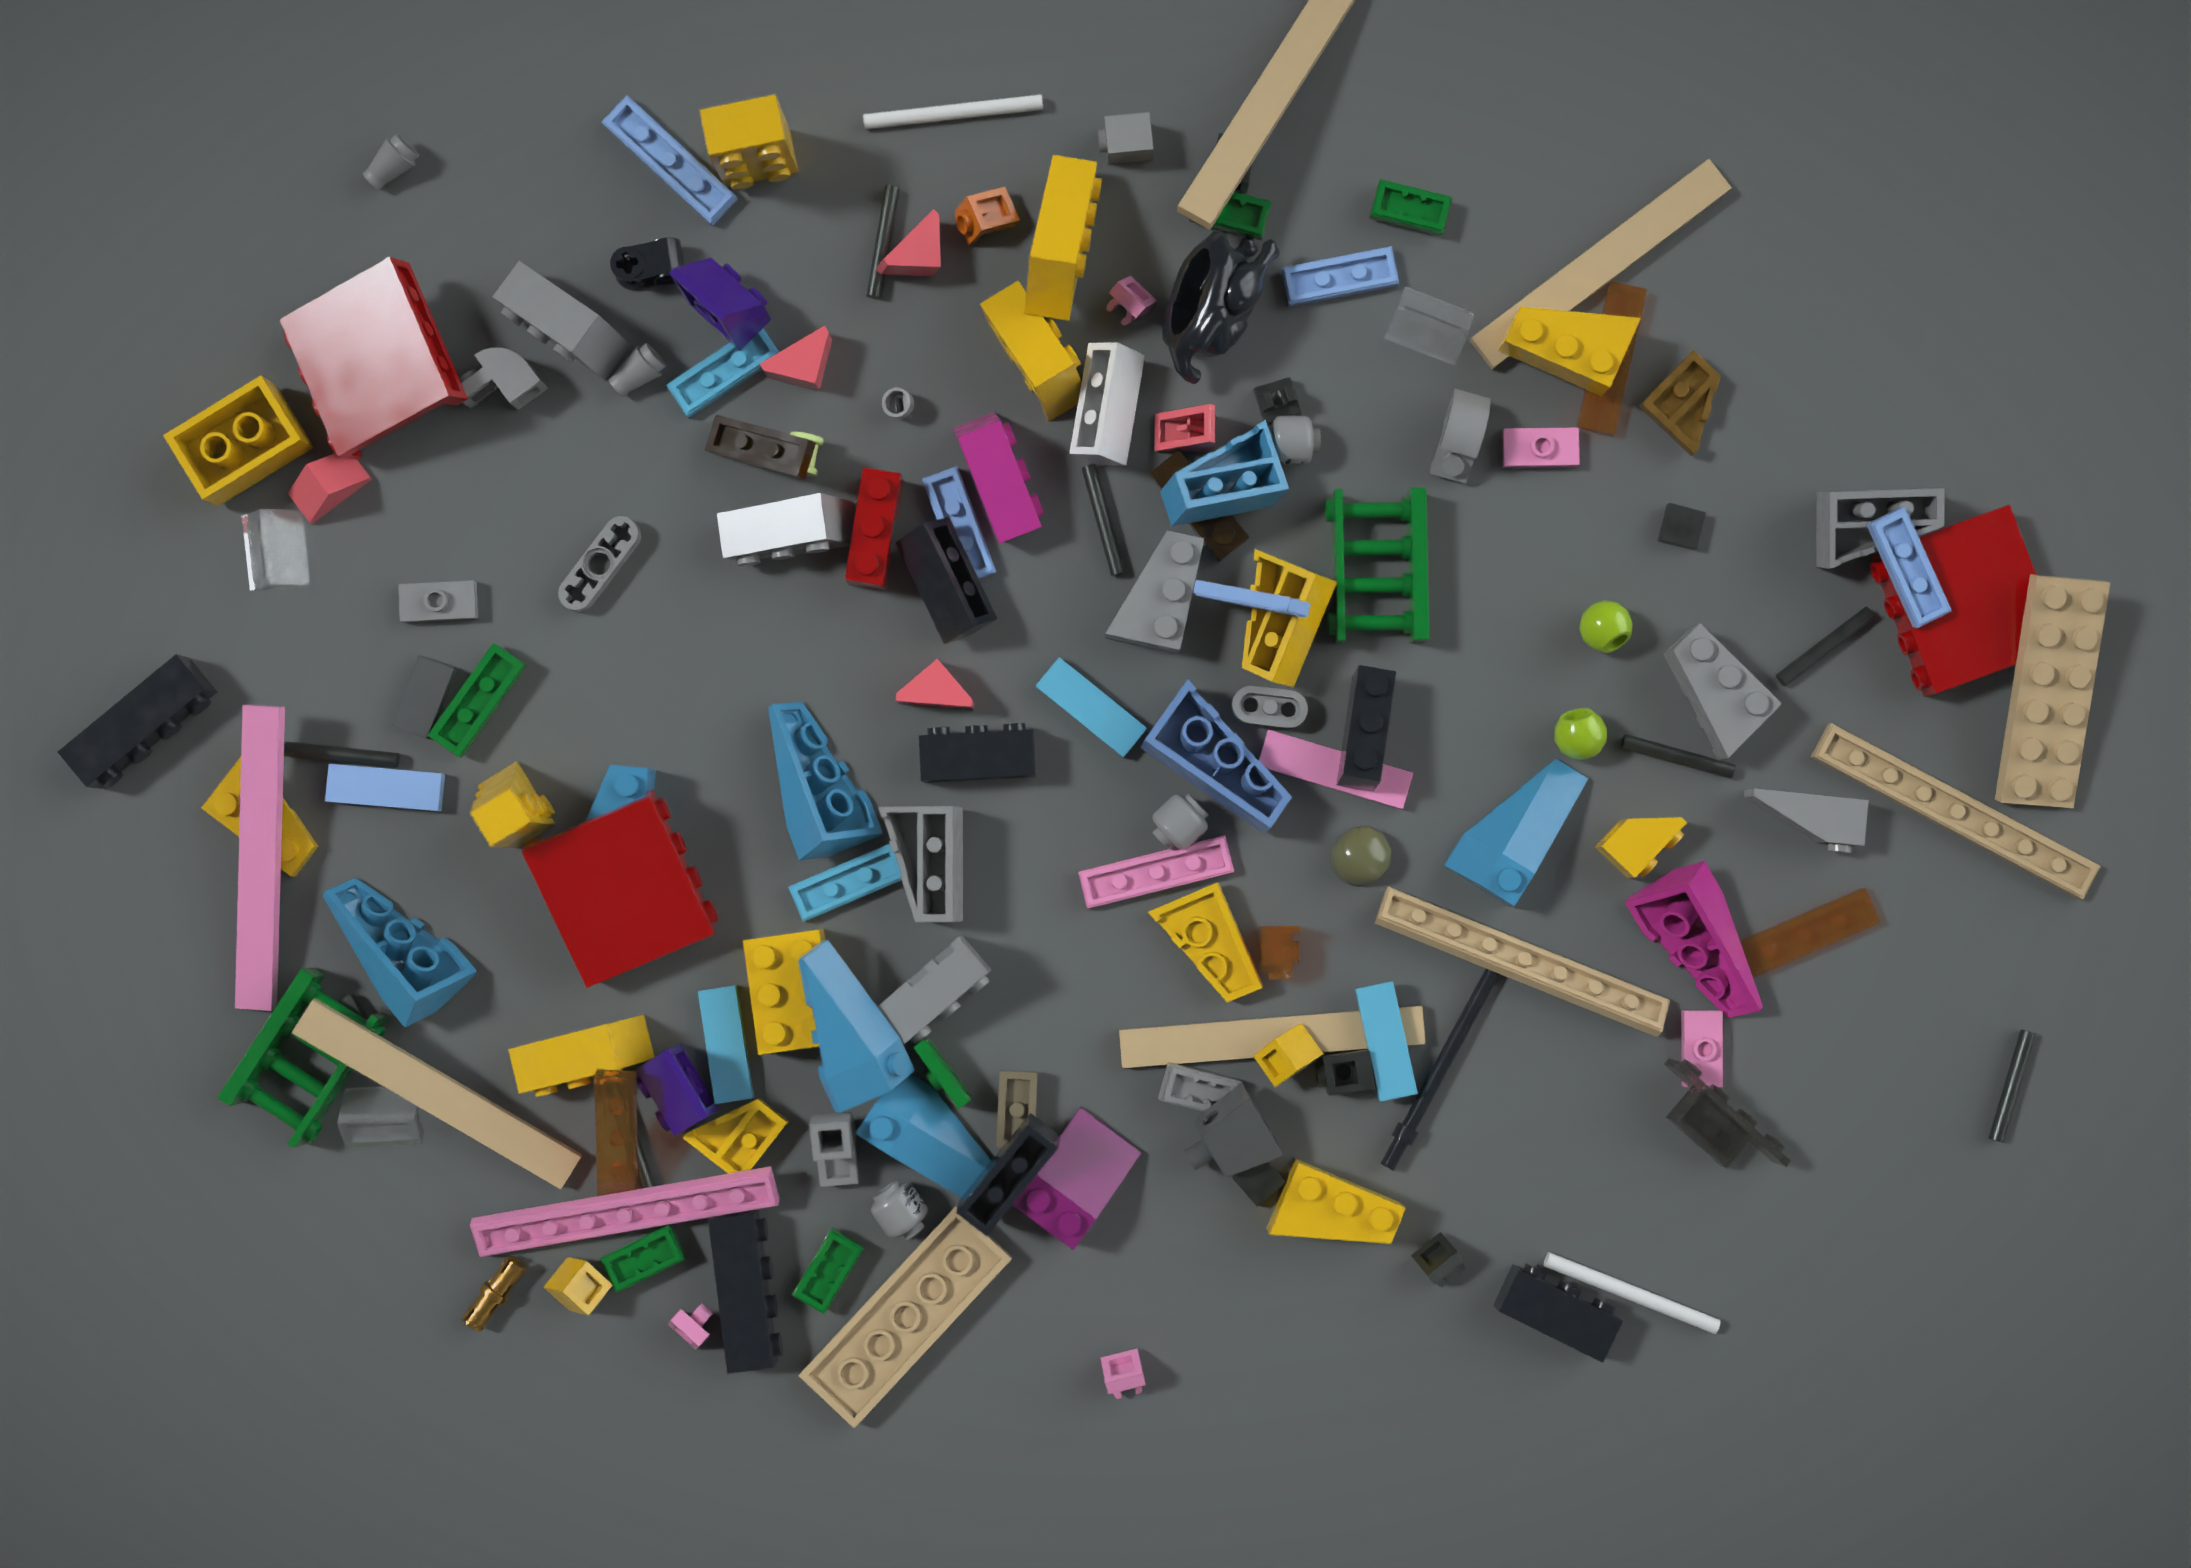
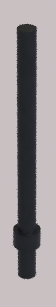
[1380,968,1500,1171]

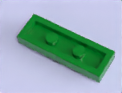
[427,643,527,758]

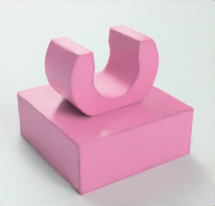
[1106,276,1158,326]
[668,1303,713,1350]
[1100,1349,1146,1399]

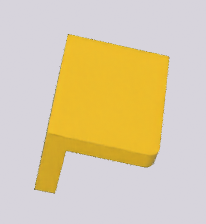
[1253,1023,1323,1087]
[543,1257,612,1316]

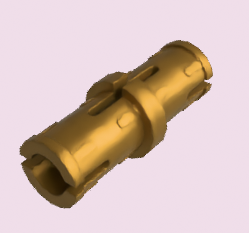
[461,1255,528,1332]

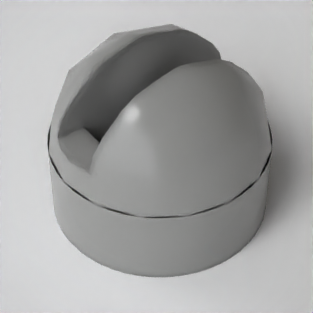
[882,387,915,419]

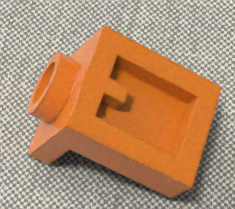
[954,186,1020,245]

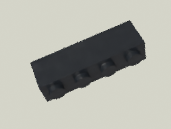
[58,654,217,789]
[708,1209,783,1374]

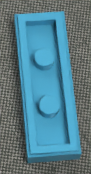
[666,328,779,418]
[1035,657,1147,758]
[788,844,902,922]
[1355,981,1418,1102]
[698,985,754,1104]

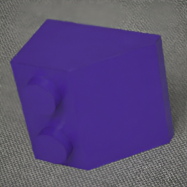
[669,258,771,351]
[636,1044,719,1136]

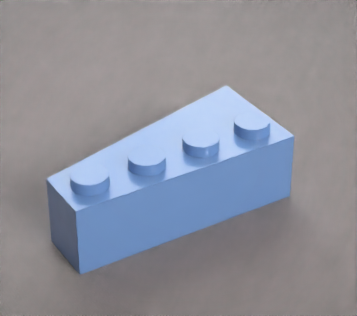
[1141,679,1292,835]

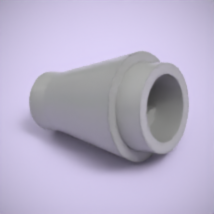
[363,133,419,190]
[609,343,666,397]

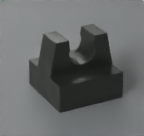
[1254,377,1302,425]
[1411,1232,1465,1288]

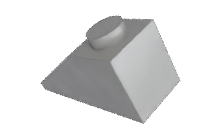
[1744,788,1869,853]

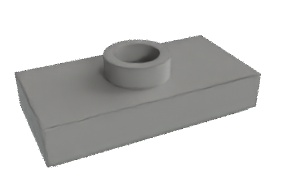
[398,580,479,623]
[1158,1062,1242,1112]

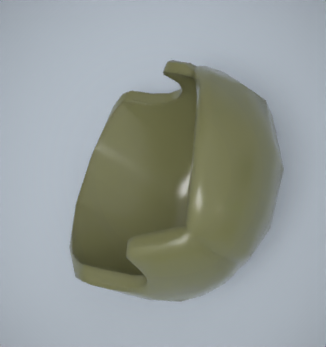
[1331,826,1391,886]

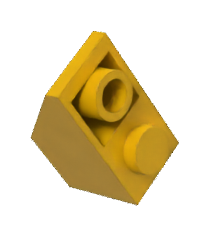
[1595,817,1687,878]

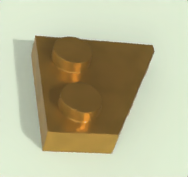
[1639,350,1721,456]

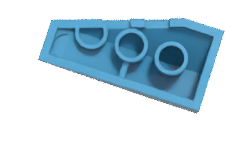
[768,702,883,861]
[1443,758,1588,906]
[322,877,477,1027]
[798,940,915,1113]
[855,1073,992,1198]

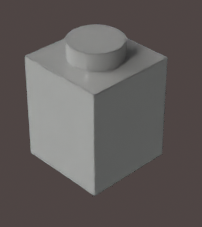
[1098,112,1153,164]

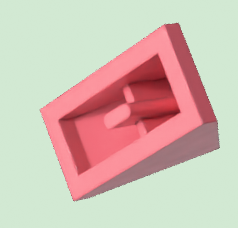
[876,209,941,276]
[760,326,832,391]
[1154,404,1215,452]
[288,453,372,524]
[896,659,974,710]

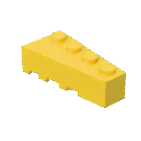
[1024,155,1102,321]

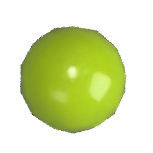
[1579,600,1633,653]
[1554,708,1607,761]

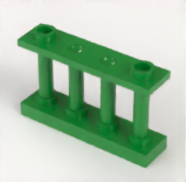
[1325,487,1429,644]
[217,967,389,1148]

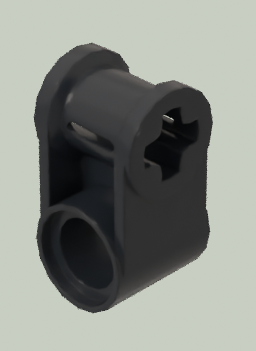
[610,237,685,290]

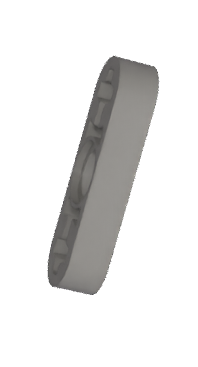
[558,516,641,612]

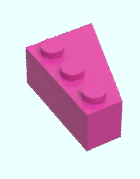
[953,412,1044,544]

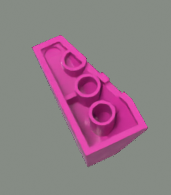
[1625,861,1763,1018]

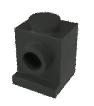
[1315,1049,1375,1096]

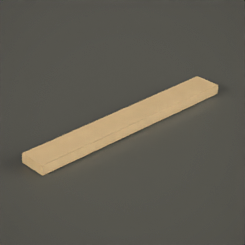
[1177,0,1355,230]
[1469,159,1732,370]
[1811,723,2101,900]
[1374,887,1670,1037]
[292,998,582,1189]
[1119,1005,1426,1068]

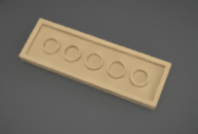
[1995,574,2111,808]
[799,1205,1012,1428]

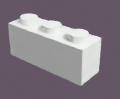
[1069,342,1145,466]

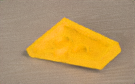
[201,757,319,877]
[1148,882,1263,1003]

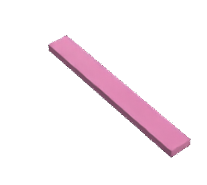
[235,704,285,1011]
[470,1166,780,1257]

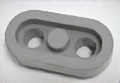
[1232,686,1308,729]

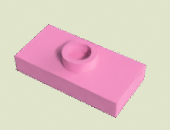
[1501,428,1580,468]
[1681,1010,1723,1087]

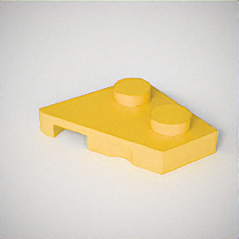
[683,1098,789,1174]

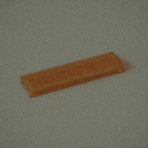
[1576,281,1648,437]
[1740,888,1881,978]
[594,1069,638,1196]

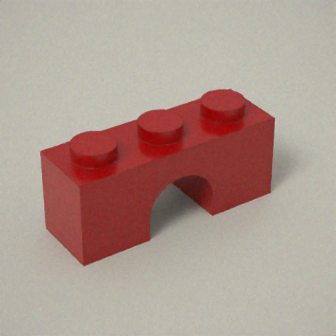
[845,467,904,591]

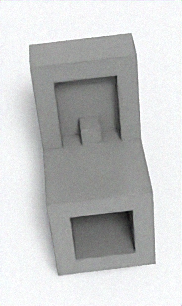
[460,347,548,410]
[1430,389,1491,484]
[809,1111,859,1187]

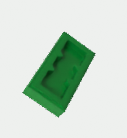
[1369,179,1453,237]
[1189,191,1272,241]
[913,1037,972,1109]
[600,1224,687,1293]
[792,1227,865,1315]

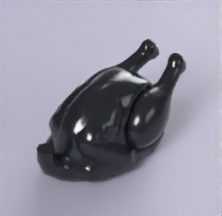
[1162,231,1280,384]

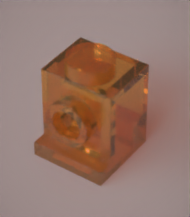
[1259,925,1300,980]

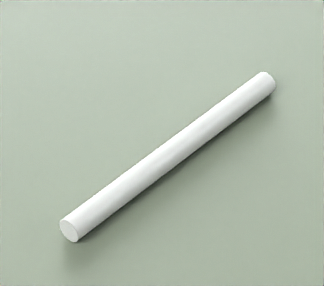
[863,94,1043,130]
[1544,1252,1720,1334]

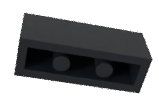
[896,517,998,644]
[1336,665,1397,792]
[919,723,1036,783]
[956,1113,1061,1236]
[1493,1263,1623,1363]

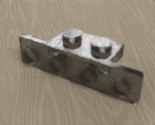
[1664,1058,1791,1169]

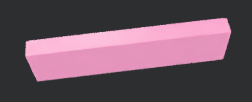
[1259,730,1413,810]
[1078,835,1234,909]

